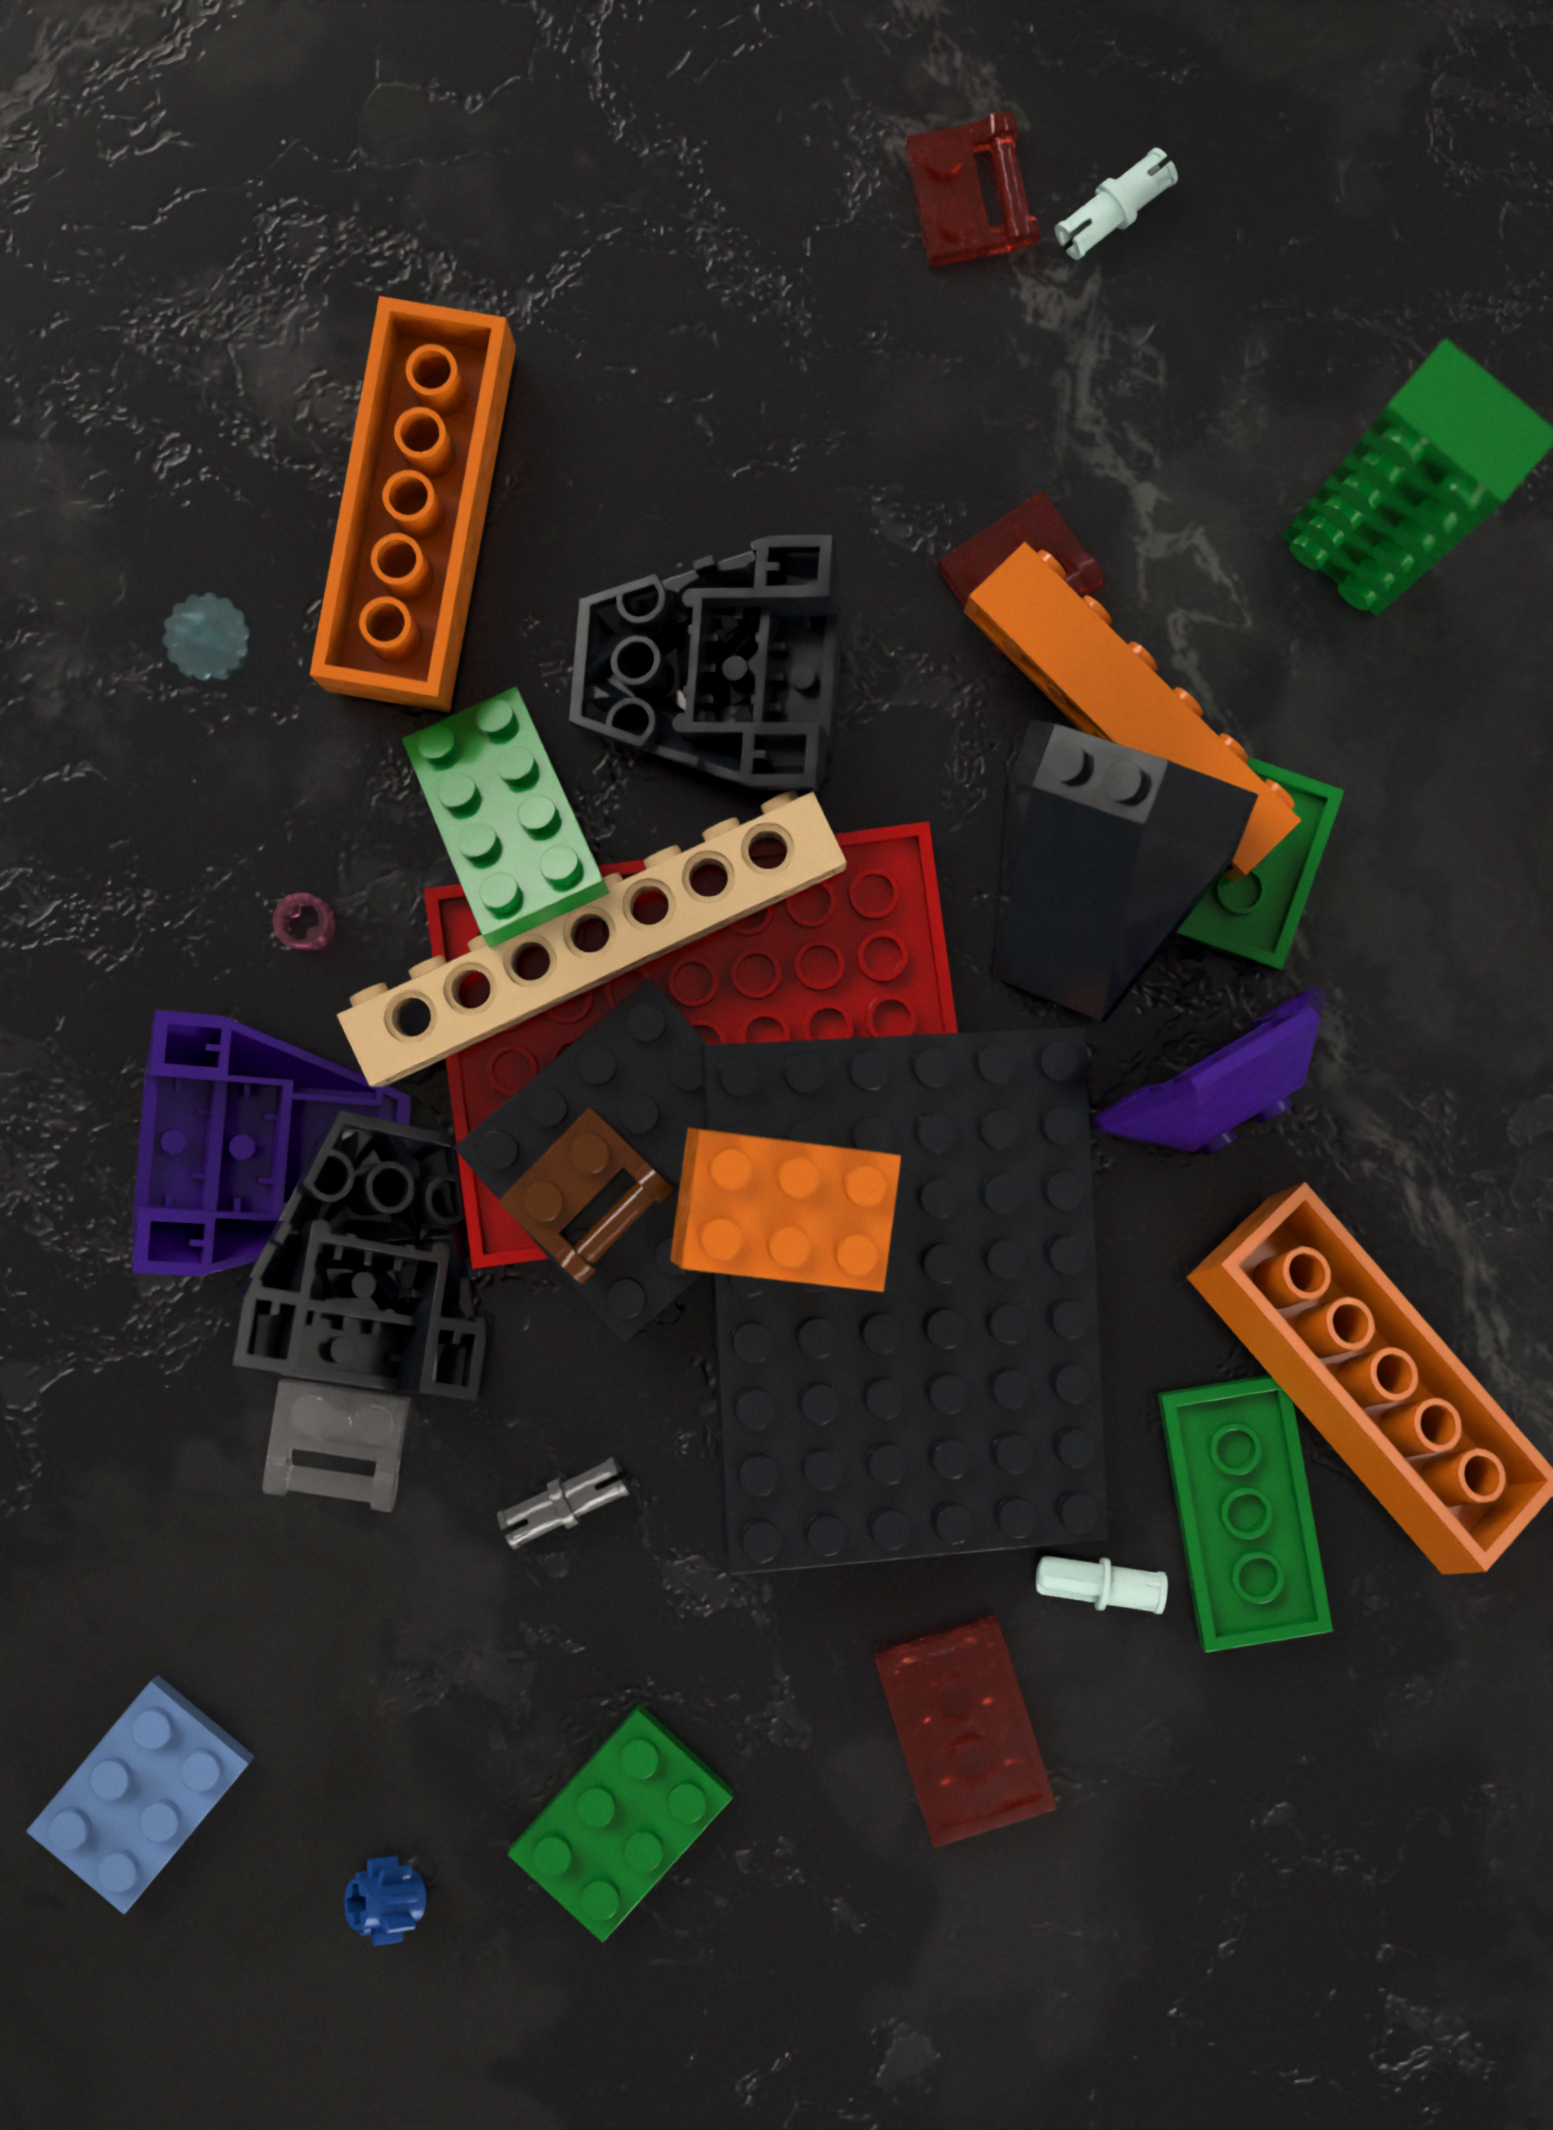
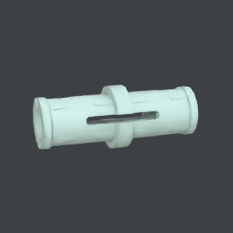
[1055,147,1178,260]

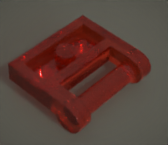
[905,111,1041,267]
[937,490,1106,655]

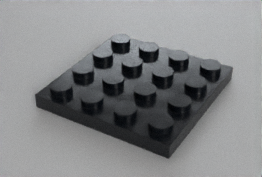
[454,978,708,1344]

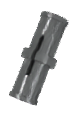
[497,1456,631,1550]

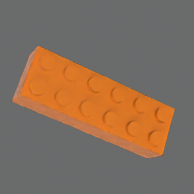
[310,296,516,713]
[1187,1182,1553,1574]

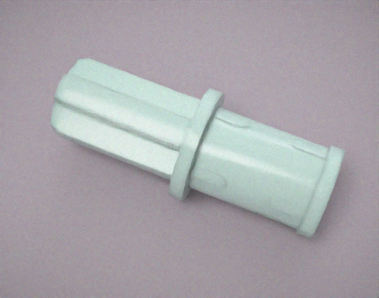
[1036,1556,1168,1614]

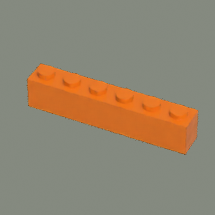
[964,542,1302,883]

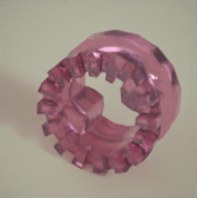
[272,892,336,952]

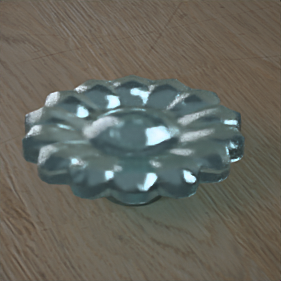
[162,593,250,680]

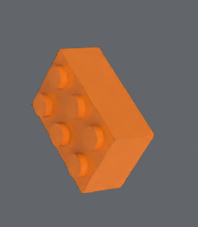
[670,1127,901,1292]

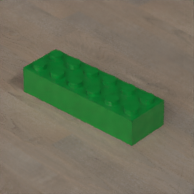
[1281,338,1553,616]

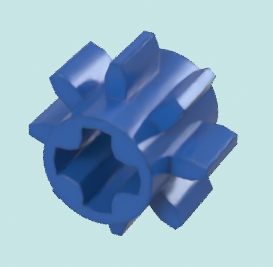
[344,1856,426,1946]

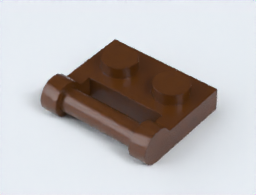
[498,1107,675,1284]

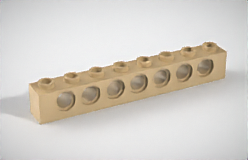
[337,791,847,1088]

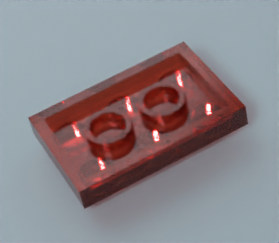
[874,1616,1057,1848]

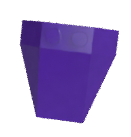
[1090,986,1326,1156]
[132,1010,412,1276]

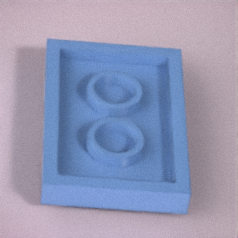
[26,1675,255,1914]

